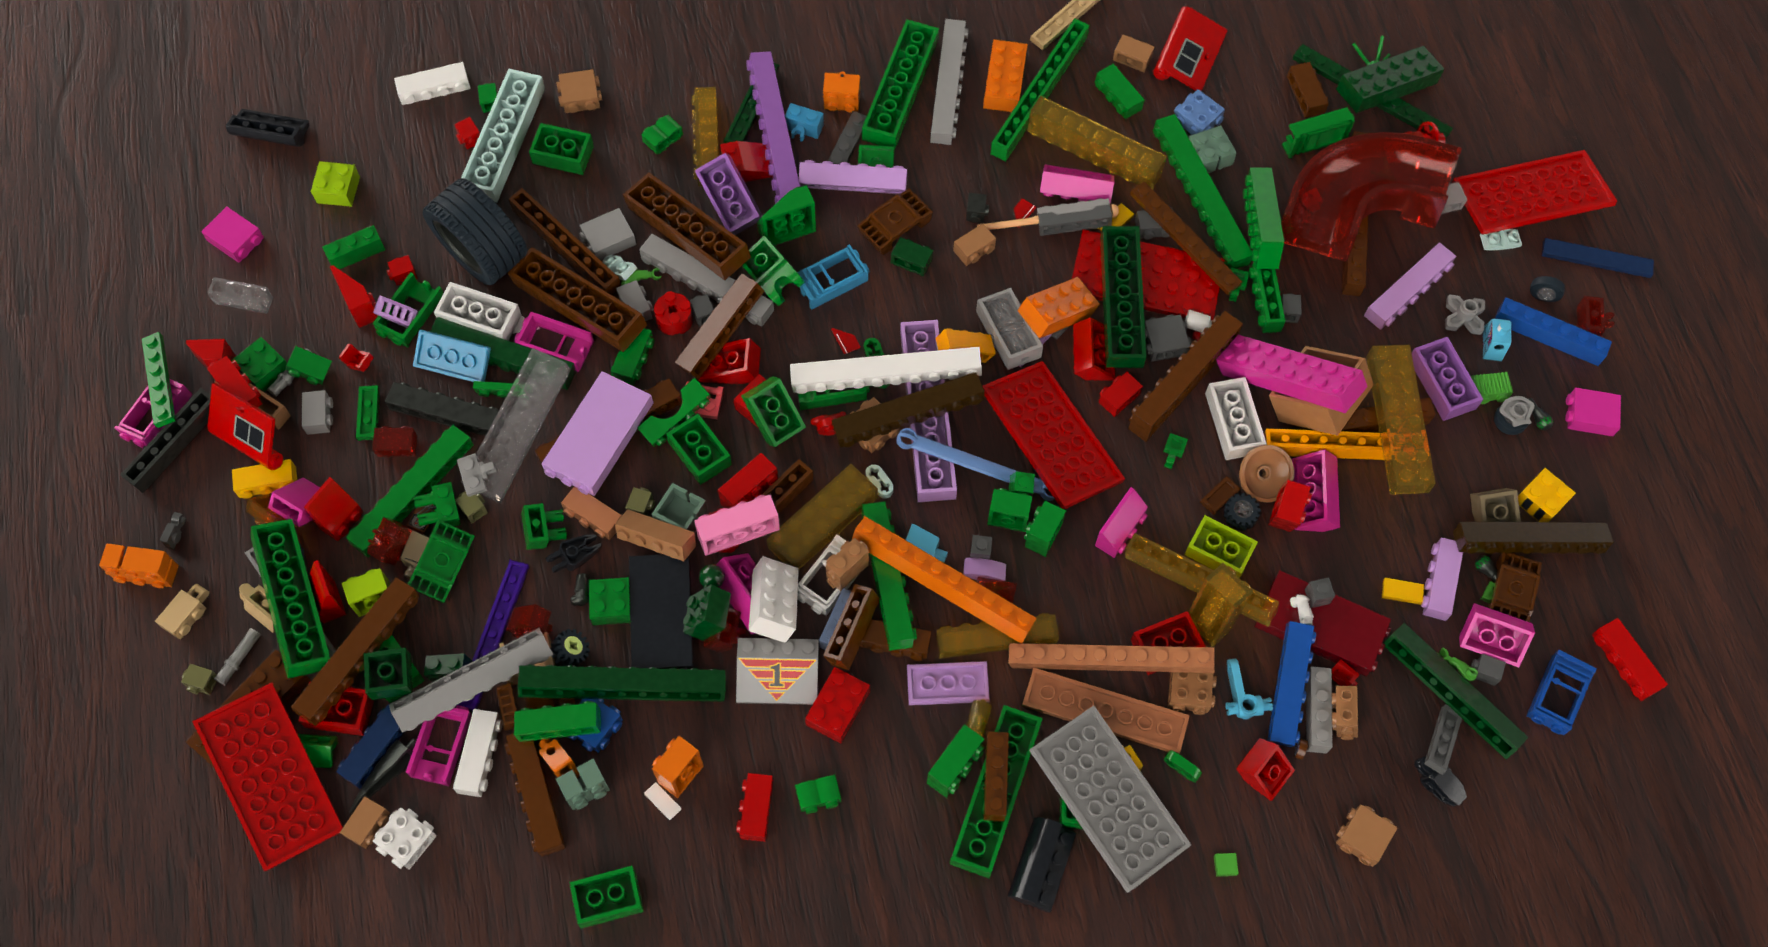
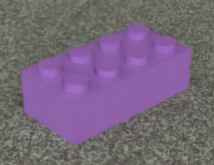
[695,153,762,235]
[1408,337,1483,421]

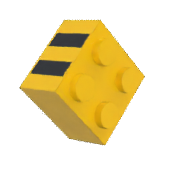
[1518,468,1576,522]

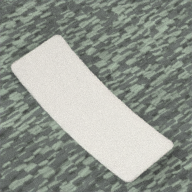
[644,782,682,820]

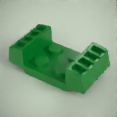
[408,520,475,603]

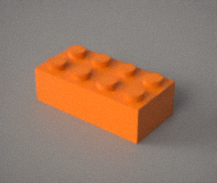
[983,39,1028,112]
[1017,277,1100,339]

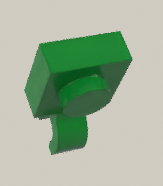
[1229,268,1249,302]
[1163,433,1188,469]

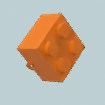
[823,71,860,112]

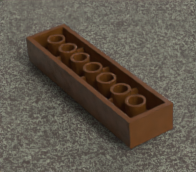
[623,173,751,281]
[508,247,647,352]
[1128,311,1243,442]

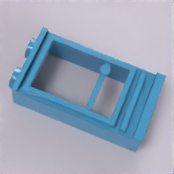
[798,244,869,310]

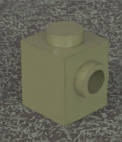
[625,487,655,516]
[455,491,488,524]
[181,664,217,695]

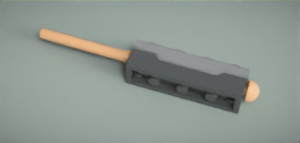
[977,199,1119,236]

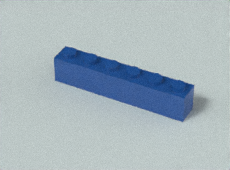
[1494,297,1612,366]
[1267,621,1316,747]

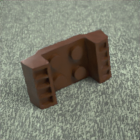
[857,188,933,255]
[1487,552,1542,622]
[496,683,579,731]

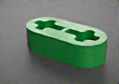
[1164,750,1202,782]

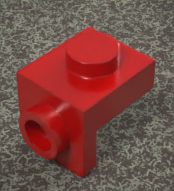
[339,344,374,372]
[1331,659,1360,686]

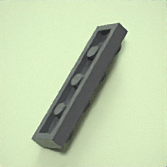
[828,111,867,165]
[1424,704,1462,775]

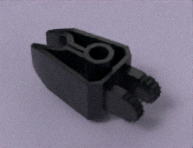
[545,534,602,573]
[1414,756,1467,807]

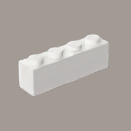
[394,62,471,105]
[453,709,503,797]

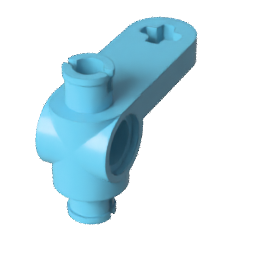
[1226,658,1273,719]

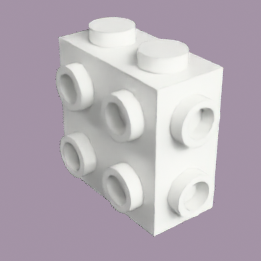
[373,807,437,870]

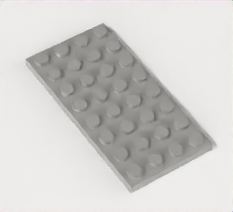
[1029,706,1191,893]

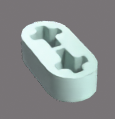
[866,465,893,498]

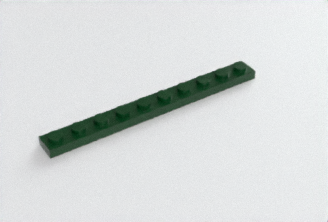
[1292,44,1453,139]

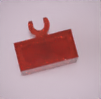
[1577,296,1615,336]
[366,517,412,565]
[506,604,553,638]
[703,607,746,653]

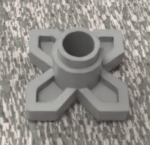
[1445,295,1485,335]

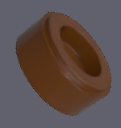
[1294,738,1308,760]

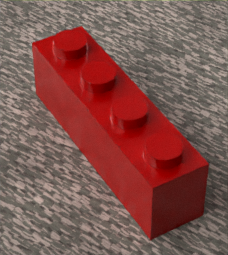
[1592,618,1668,702]

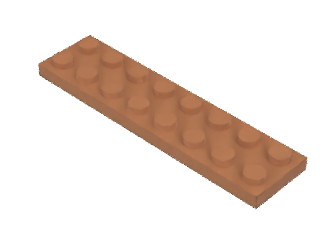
[1022,667,1190,754]

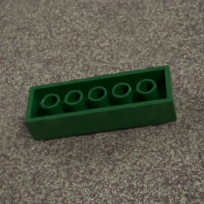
[1336,46,1444,113]

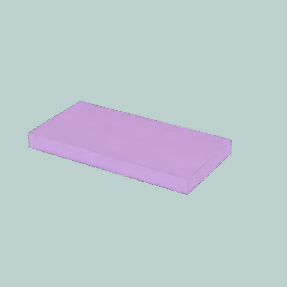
[907,661,990,705]

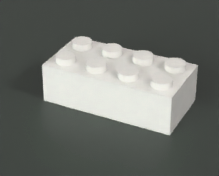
[434,282,521,341]
[1205,377,1267,460]
[749,556,799,643]

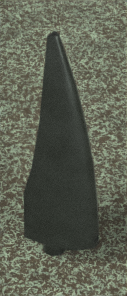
[349,738,416,814]

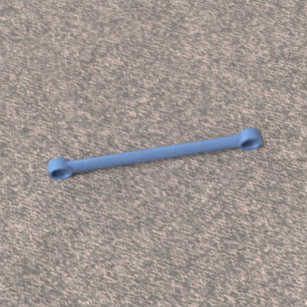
[896,428,1054,501]

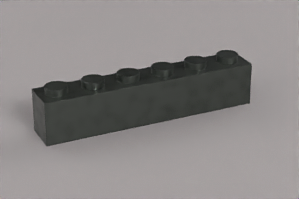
[385,382,504,439]
[120,388,211,493]

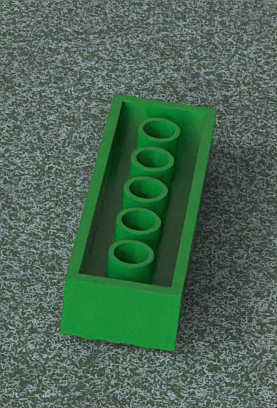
[1243,168,1284,269]

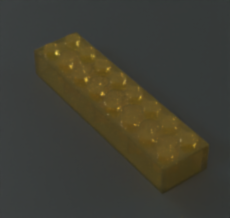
[1027,96,1167,190]
[1366,345,1436,494]

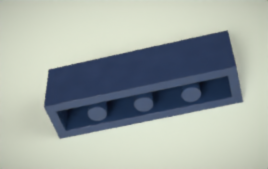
[336,704,406,790]

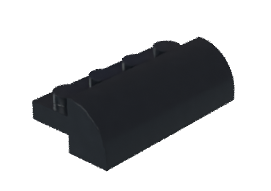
[225,109,310,147]
[1008,817,1076,913]

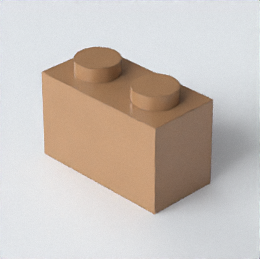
[1113,35,1154,72]
[953,224,996,266]
[340,796,390,849]

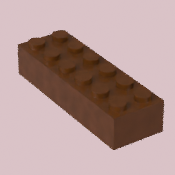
[186,649,311,767]

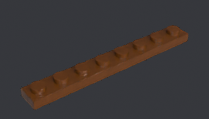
[1130,181,1242,295]

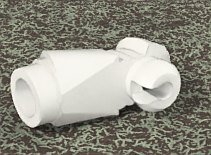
[1290,594,1314,625]

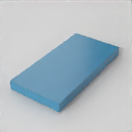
[413,330,491,382]

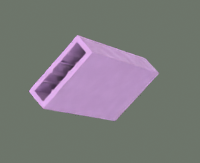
[542,371,653,496]

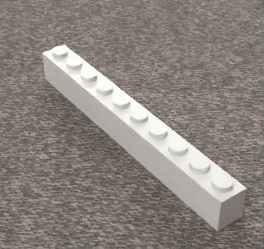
[790,347,982,394]

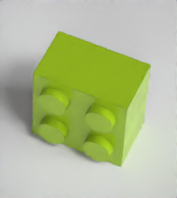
[311,161,360,207]
[342,568,391,617]

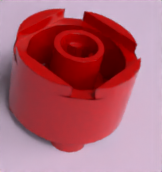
[654,291,693,336]

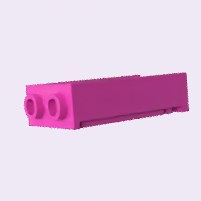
[514,312,594,372]
[114,379,193,448]
[406,706,472,787]

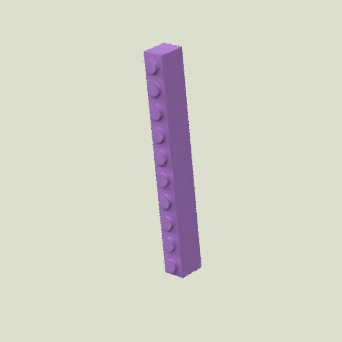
[746,51,800,204]

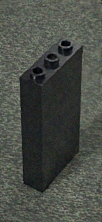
[629,554,694,669]

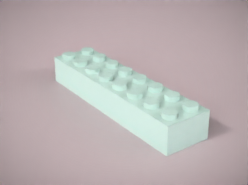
[461,69,545,203]

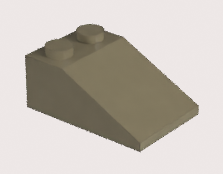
[1470,488,1521,553]

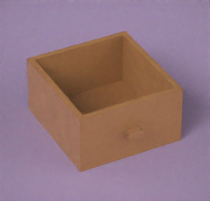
[1269,346,1374,436]

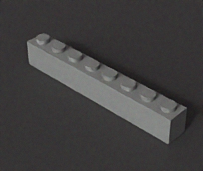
[930,19,969,145]
[639,234,774,327]
[389,628,553,733]

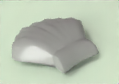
[1499,396,1535,427]

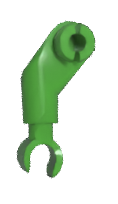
[621,268,662,286]
[1437,648,1478,682]

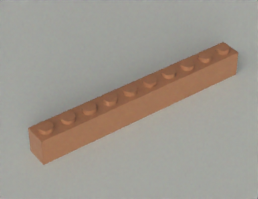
[1009,643,1215,673]

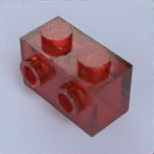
[372,426,417,457]

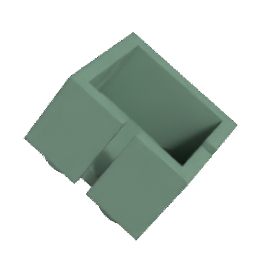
[1189,125,1237,173]
[652,483,707,532]
[556,759,610,810]

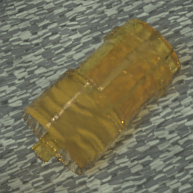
[967,699,992,737]

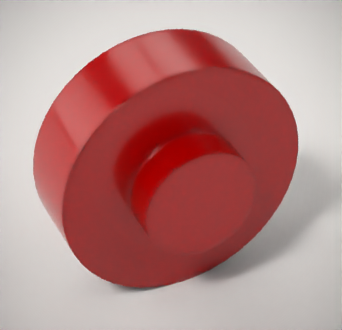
[816,417,836,436]

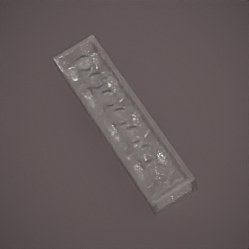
[461,348,570,504]

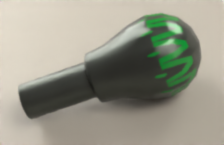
[1529,398,1553,430]
[1475,555,1498,582]

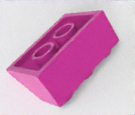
[1095,487,1148,558]

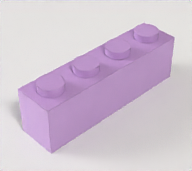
[1421,537,1463,621]

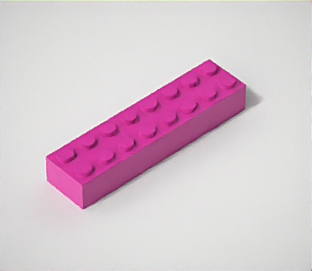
[1216,335,1368,413]

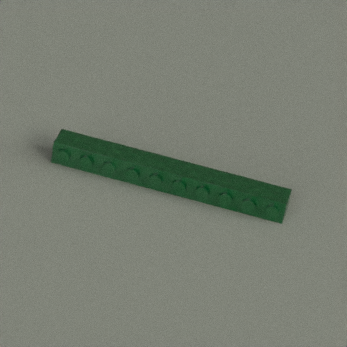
[518,664,726,702]

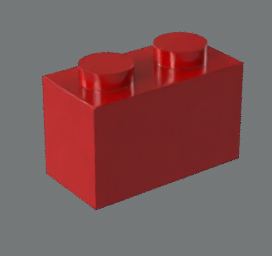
[1098,372,1143,417]

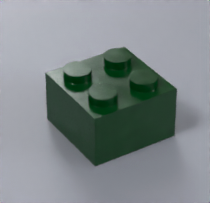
[364,648,413,700]

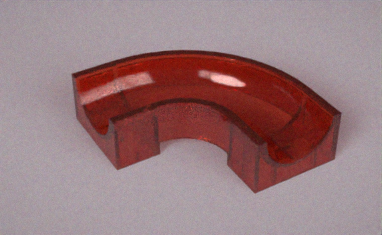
[1281,132,1462,262]

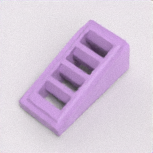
[373,296,417,328]

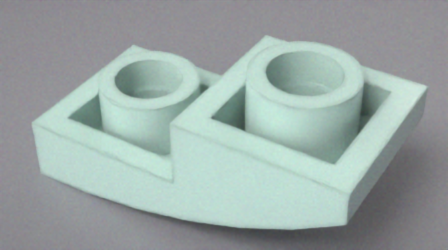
[1480,229,1522,250]
[603,255,637,281]

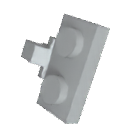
[457,453,497,497]

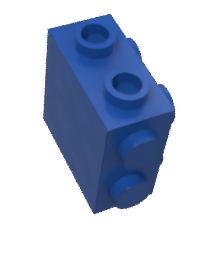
[568,699,623,753]

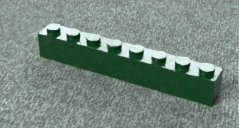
[430,317,577,390]
[1383,623,1529,760]

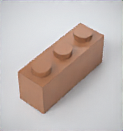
[561,486,622,540]

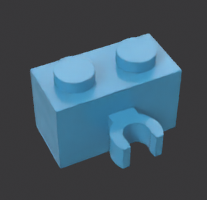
[785,103,824,141]

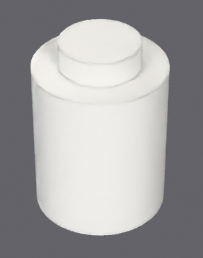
[1185,310,1212,333]

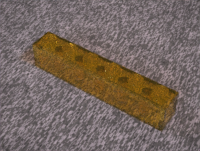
[692,87,719,186]
[936,613,1059,659]

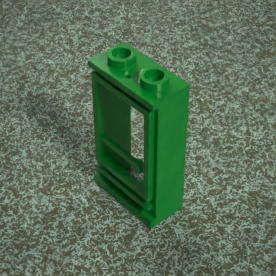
[1282,107,1355,158]
[373,272,444,348]
[797,386,870,410]

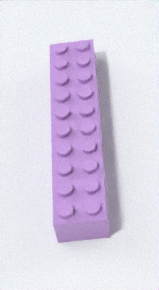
[900,320,957,502]

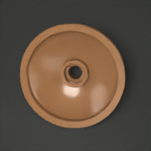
[1239,445,1294,503]

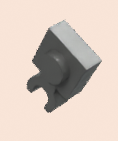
[160,512,186,549]

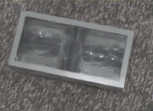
[976,288,1043,370]

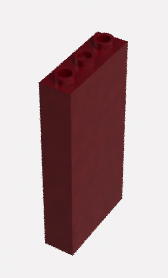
[1254,570,1392,677]

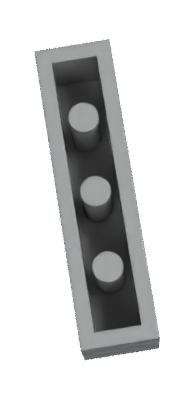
[1306,667,1332,753]

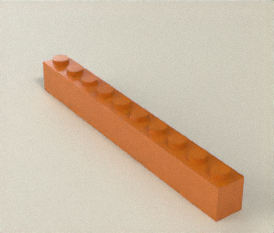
[852,516,1037,644]

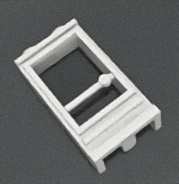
[797,534,857,616]

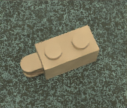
[239,583,275,633]
[155,584,209,640]

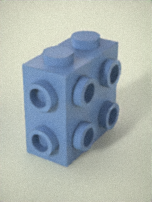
[1174,89,1225,135]

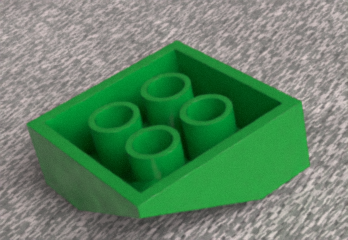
[757,185,816,246]

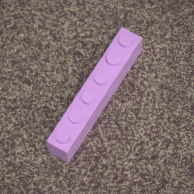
[799,160,907,194]
[1364,242,1456,330]

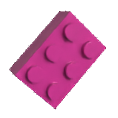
[1459,603,1535,667]

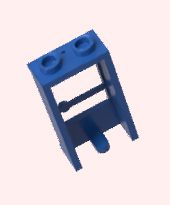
[1526,650,1597,735]

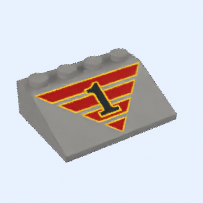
[736,638,819,705]

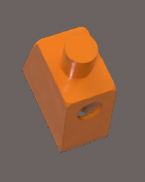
[538,739,580,778]

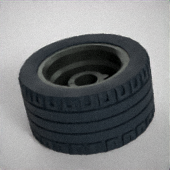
[423,178,528,285]

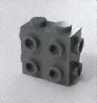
[1145,315,1192,362]

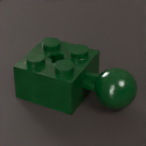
[683,564,731,641]

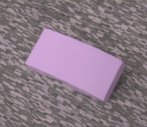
[963,558,1006,584]

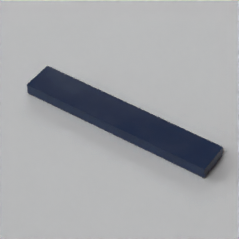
[1542,238,1654,278]

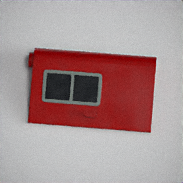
[1153,6,1228,91]
[208,383,283,471]

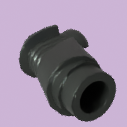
[570,573,589,606]

